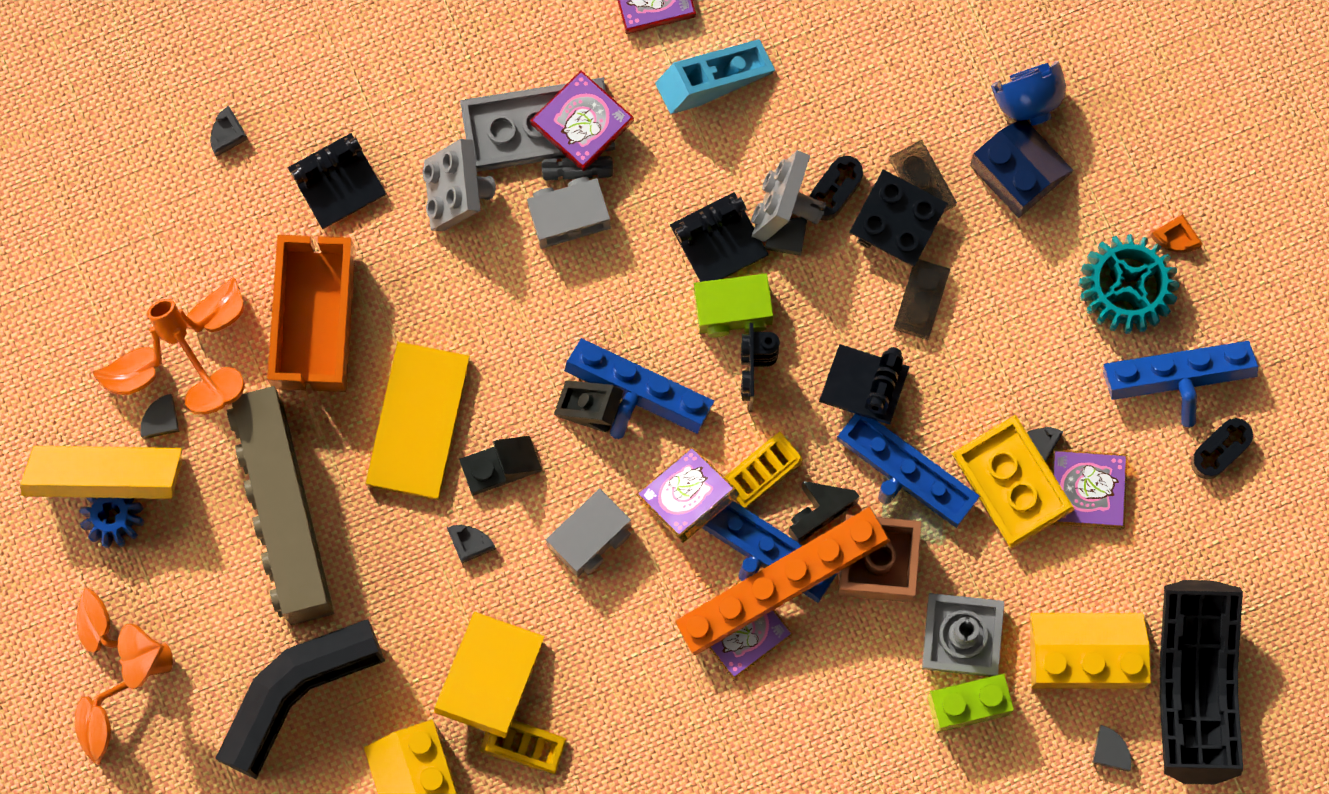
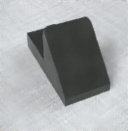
[554,380,624,432]
[459,435,542,496]
[788,481,860,543]

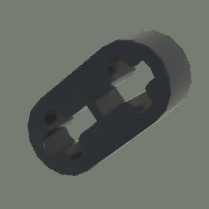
[809,156,863,221]
[1191,418,1253,480]

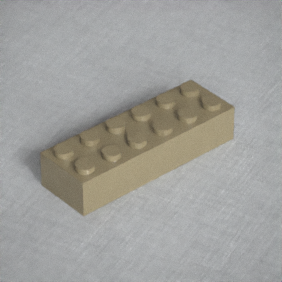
[227,386,334,625]

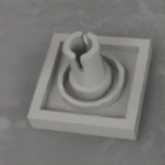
[423,139,496,231]
[751,150,826,242]
[922,593,1004,677]

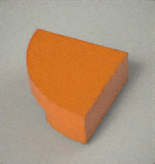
[1150,214,1203,253]

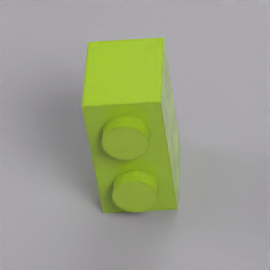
[693,273,773,338]
[927,673,1014,733]

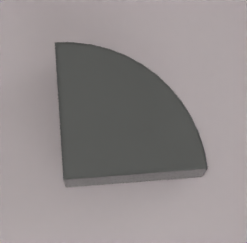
[210,106,248,157]
[765,217,807,256]
[141,394,180,439]
[1027,427,1063,462]
[447,525,496,563]
[1092,725,1131,772]

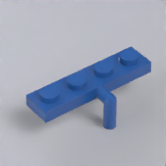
[564,338,714,439]
[1103,341,1258,428]
[837,414,980,528]
[693,496,839,603]

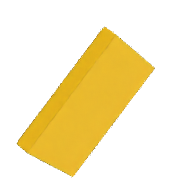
[952,415,1075,549]
[434,611,545,738]

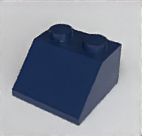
[970,120,1073,218]

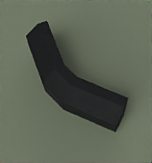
[1160,580,1243,785]
[215,619,385,780]

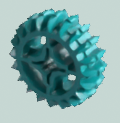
[1078,234,1179,334]

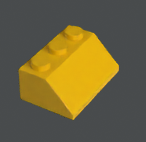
[1030,613,1151,689]
[363,719,458,794]

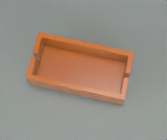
[267,235,356,392]

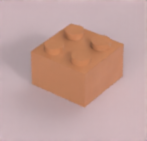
[838,514,922,603]

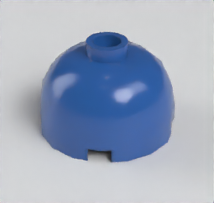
[991,61,1066,126]

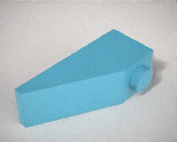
[655,39,775,115]

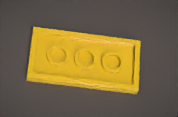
[365,341,470,501]
[20,446,183,499]

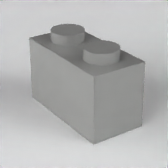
[527,177,611,249]
[545,488,632,577]

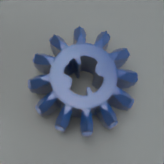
[80,498,144,548]

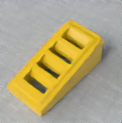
[723,431,803,509]
[480,720,567,775]

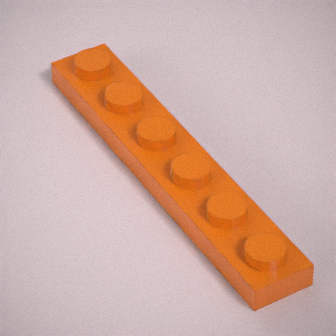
[675,507,891,656]

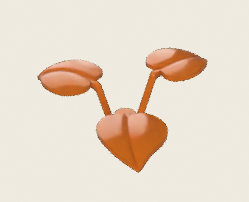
[92,277,245,415]
[75,588,173,764]

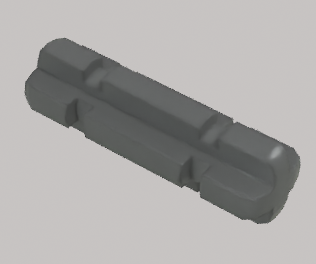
[542,156,613,180]

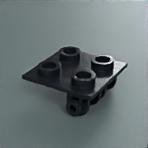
[287,133,387,230]
[849,169,948,267]
[670,192,769,282]
[741,323,780,412]
[819,344,910,425]

